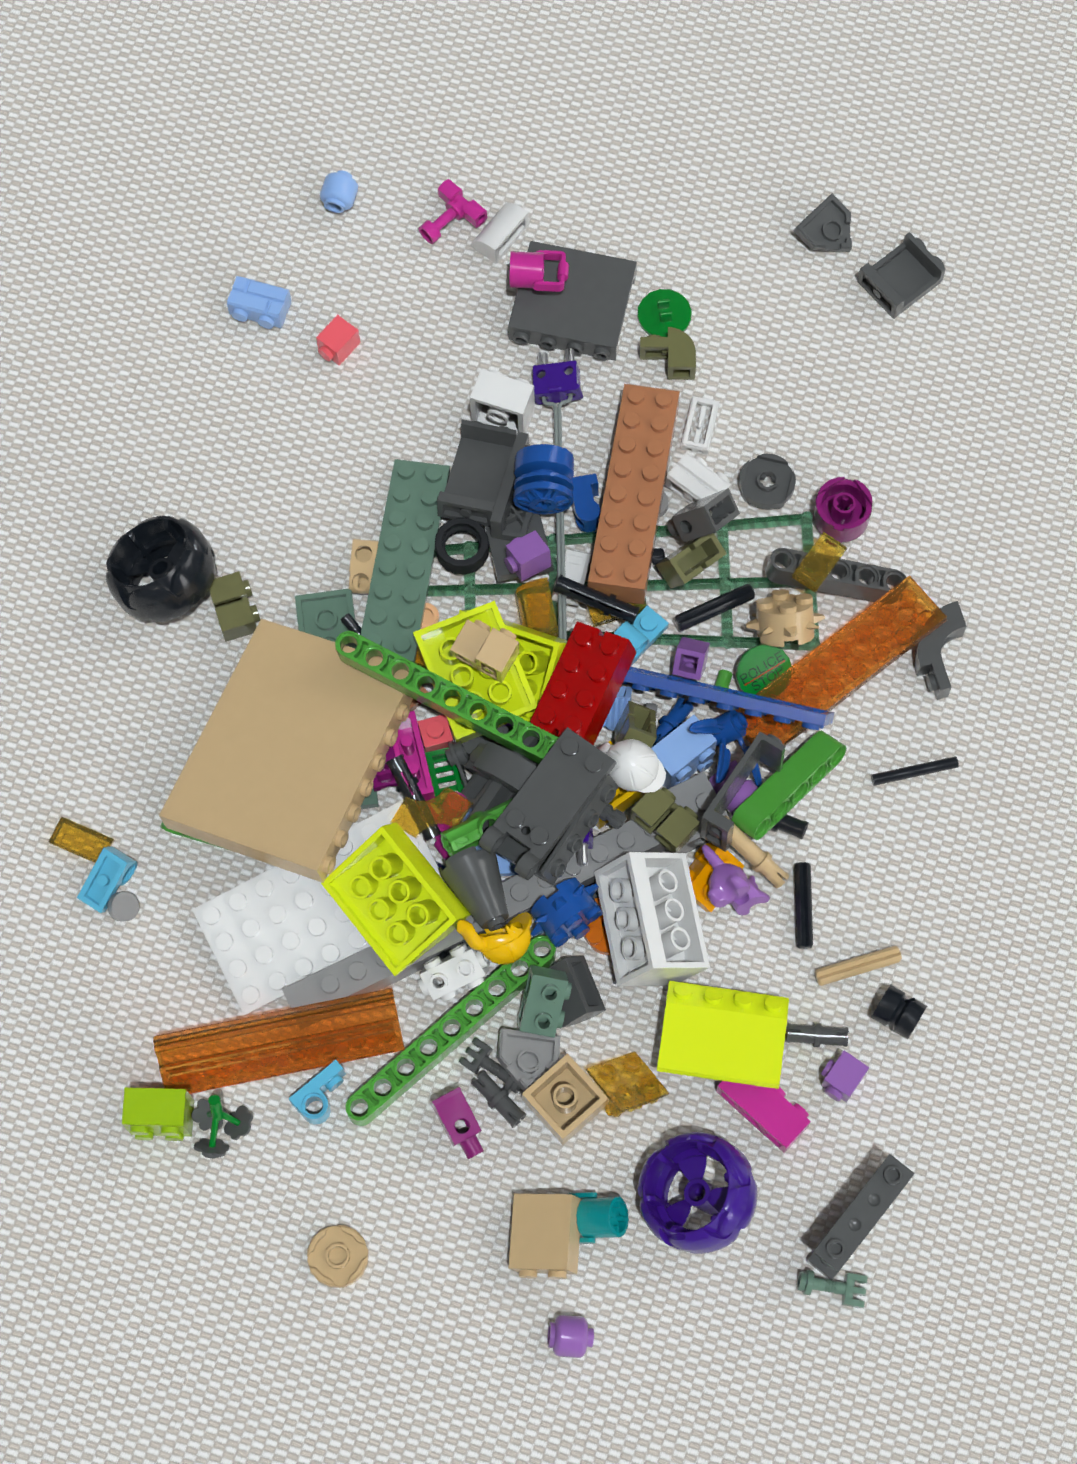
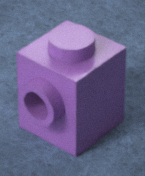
[504,530,551,581]
[672,637,710,680]
[821,1050,870,1103]

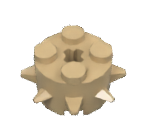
[746,589,825,647]

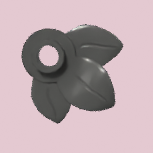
[445,741,469,788]

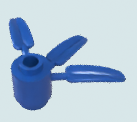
[689,710,762,788]

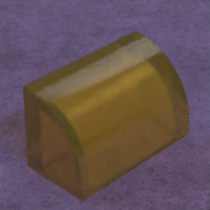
[514,577,559,638]

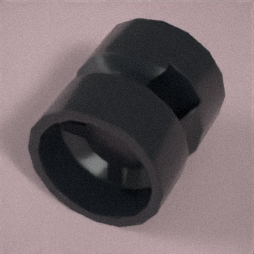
[871,984,927,1039]

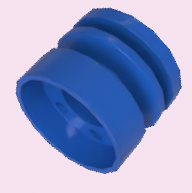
[513,444,574,514]

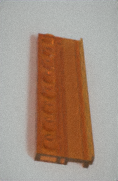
[153,988,405,1094]

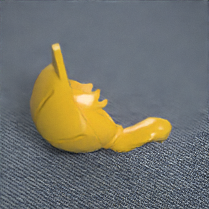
[456,912,533,965]

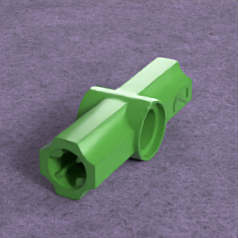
[440,797,514,857]

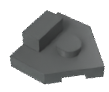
[793,193,852,252]

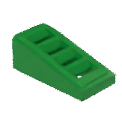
[425,747,463,809]

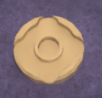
[307,1225,369,1288]

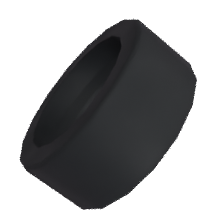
[435,517,489,575]

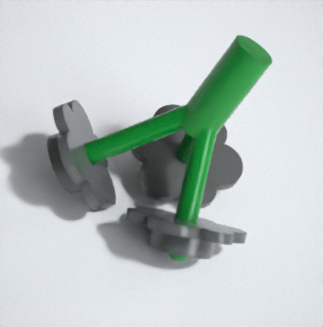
[191,1095,253,1159]

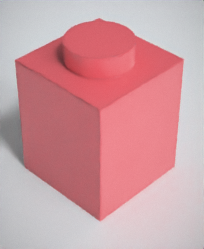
[316,314,361,366]
[417,714,453,752]

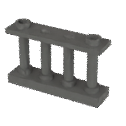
[807,1154,915,1281]

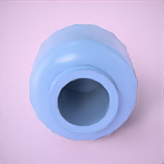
[320,170,358,213]

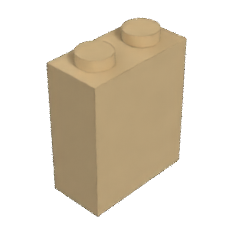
[508,1193,582,1279]

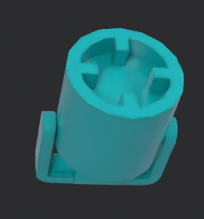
[569,1192,629,1244]

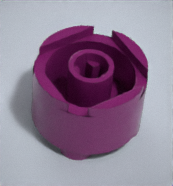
[813,477,872,544]

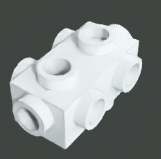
[418,943,490,1002]

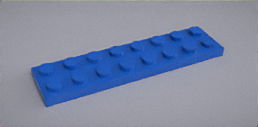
[622,667,835,730]

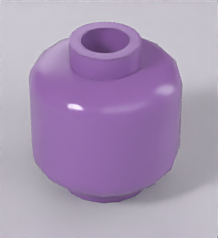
[548,1315,594,1358]

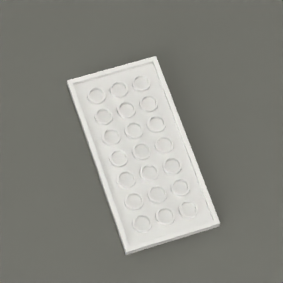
[192,800,449,1016]

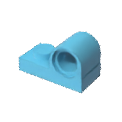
[614,605,669,667]
[77,846,138,913]
[288,1059,346,1125]

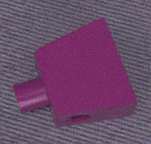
[430,1087,484,1159]

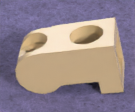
[349,539,379,595]

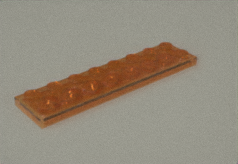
[736,575,947,746]

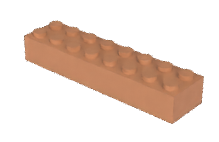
[588,384,680,605]

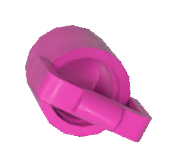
[509,250,569,292]

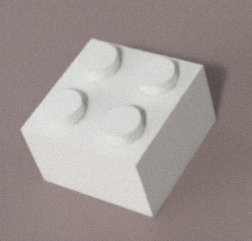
[470,369,535,433]

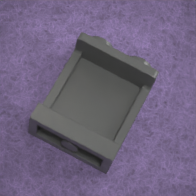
[857,232,946,319]

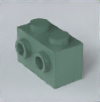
[517,965,572,1038]

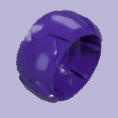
[637,1132,758,1254]

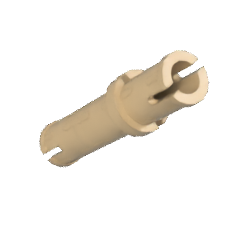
[724,816,789,889]

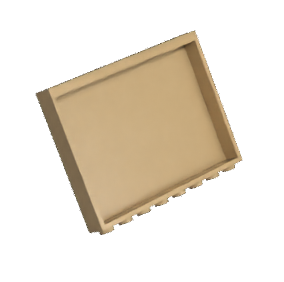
[159,619,422,883]

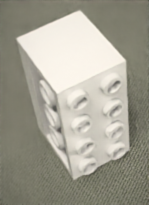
[594,852,710,987]

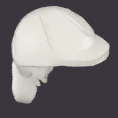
[598,739,666,793]

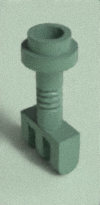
[797,1270,868,1308]

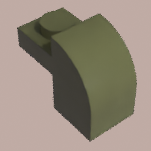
[640,327,696,380]

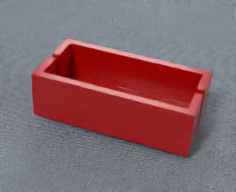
[530,621,637,745]

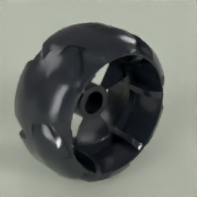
[105,516,216,622]

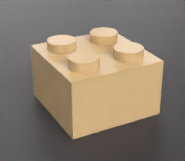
[522,1053,608,1145]

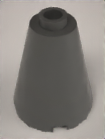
[438,846,509,931]

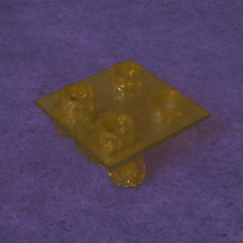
[586,1051,669,1117]

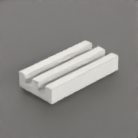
[681,396,720,455]

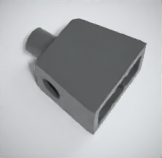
[668,488,740,542]

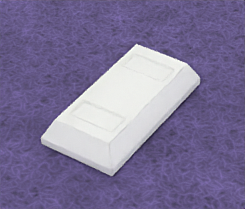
[551,548,592,606]

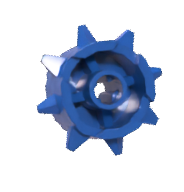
[531,878,603,948]

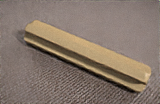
[815,946,902,986]

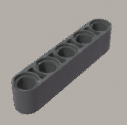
[765,548,908,605]

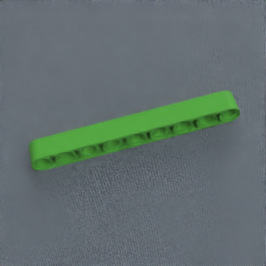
[335,631,559,764]
[345,935,556,1126]

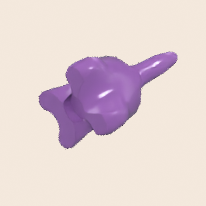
[702,845,770,916]

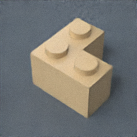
[450,619,519,683]

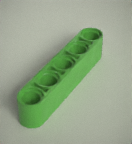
[731,730,847,840]

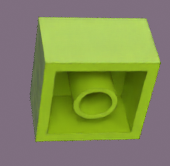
[122,1087,195,1141]

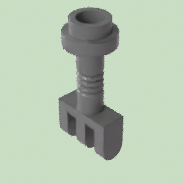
[459,1037,521,1093]

